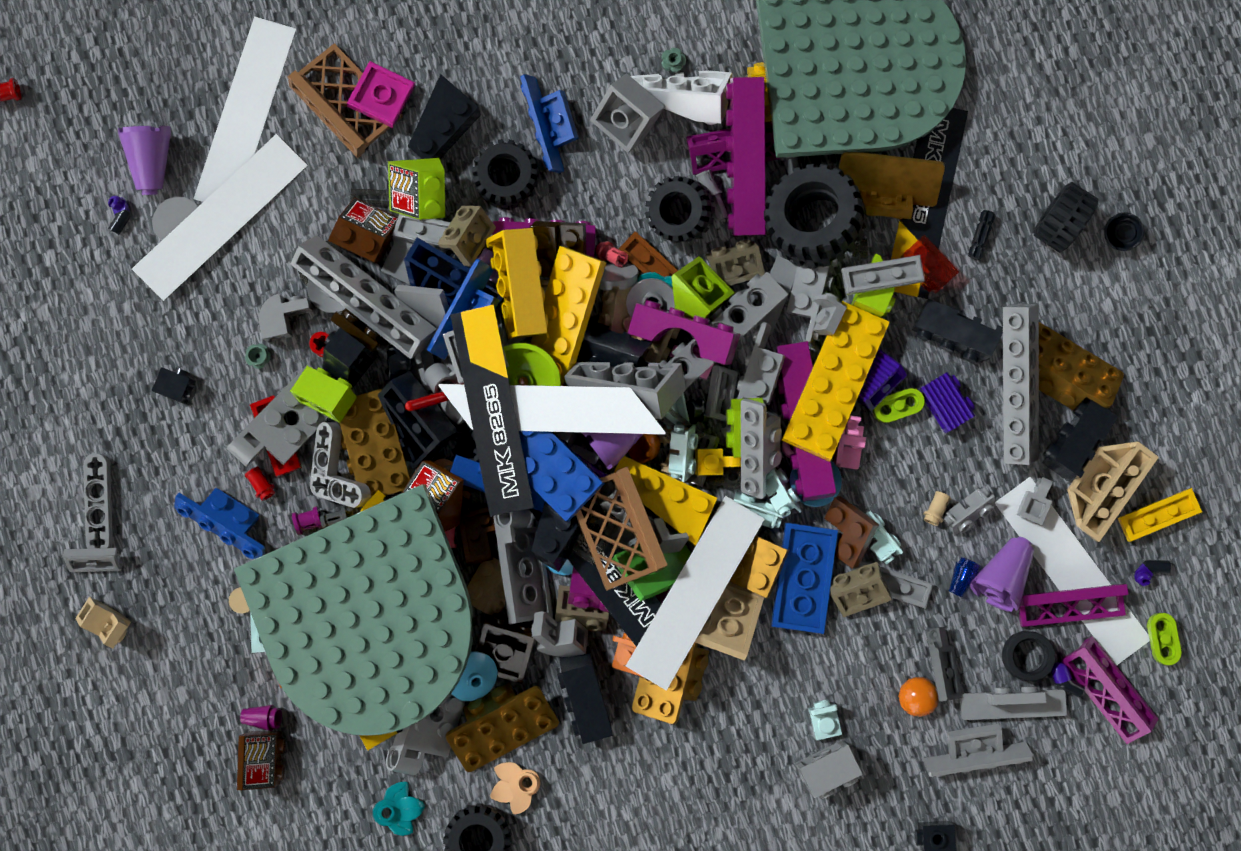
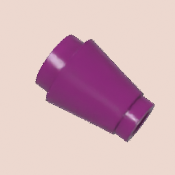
[240,705,282,731]

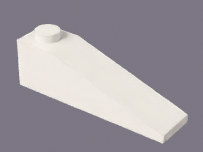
[631,71,732,125]

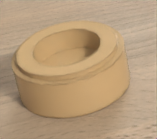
[229,587,250,613]

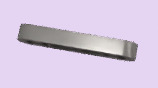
[83,453,113,549]

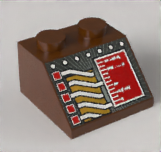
[328,197,398,265]
[402,459,464,532]
[237,731,286,790]

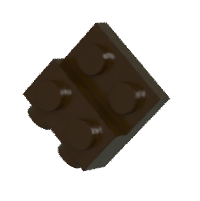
[530,221,587,277]
[330,308,389,352]
[477,613,535,684]

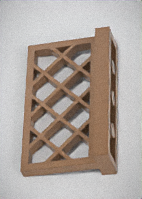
[288,43,403,158]
[576,467,668,591]

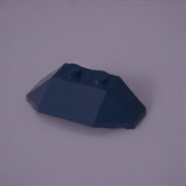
[404,237,503,310]

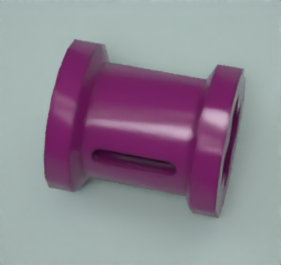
[292,506,322,535]

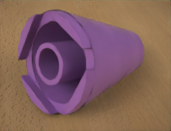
[118,126,171,195]
[582,432,643,471]
[970,537,1034,612]

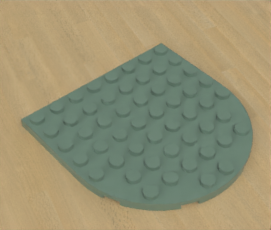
[756,0,966,158]
[234,484,473,736]

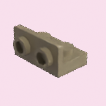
[438,206,496,266]
[705,240,765,286]
[830,562,892,617]
[555,585,609,631]

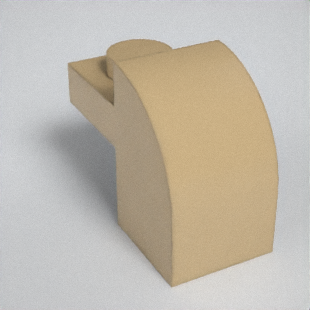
[75,596,131,649]

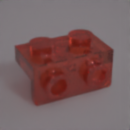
[900,235,959,294]

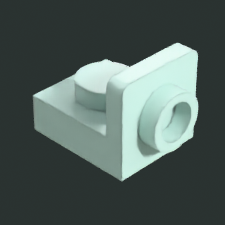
[809,700,842,740]

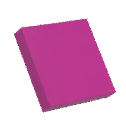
[347,61,415,128]

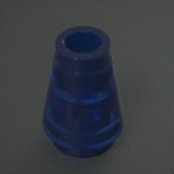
[948,557,981,597]

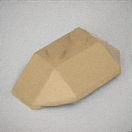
[1067,442,1159,542]

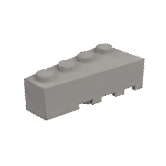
[564,362,686,419]

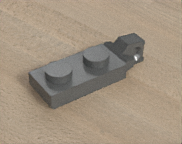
[926,627,963,702]

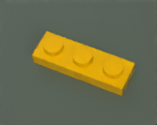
[1118,488,1202,542]

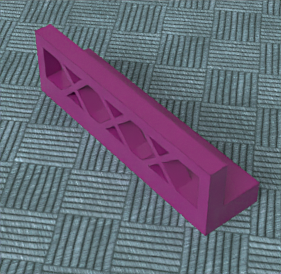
[686,121,780,175]
[1018,584,1128,627]
[1061,636,1159,744]

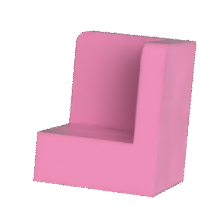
[833,434,866,470]

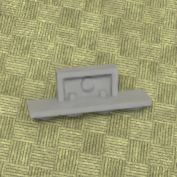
[786,259,839,347]
[730,322,785,409]
[741,398,782,499]
[960,686,1067,720]
[924,724,1033,777]

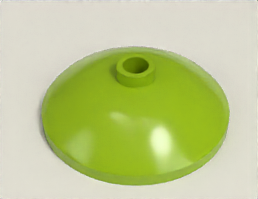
[503,343,561,386]

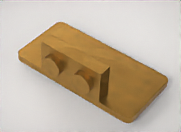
[839,152,945,219]
[1039,322,1124,410]
[340,389,410,498]
[632,642,709,724]
[446,683,559,772]

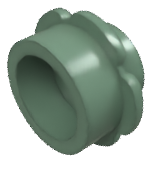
[661,48,686,72]
[245,343,271,369]

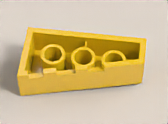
[485,228,549,339]
[614,456,717,546]

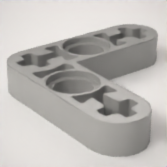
[310,422,371,507]

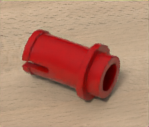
[245,466,275,501]

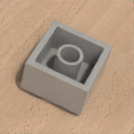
[590,73,665,153]
[795,740,863,799]

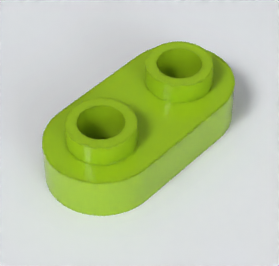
[873,388,924,423]
[1147,613,1182,665]

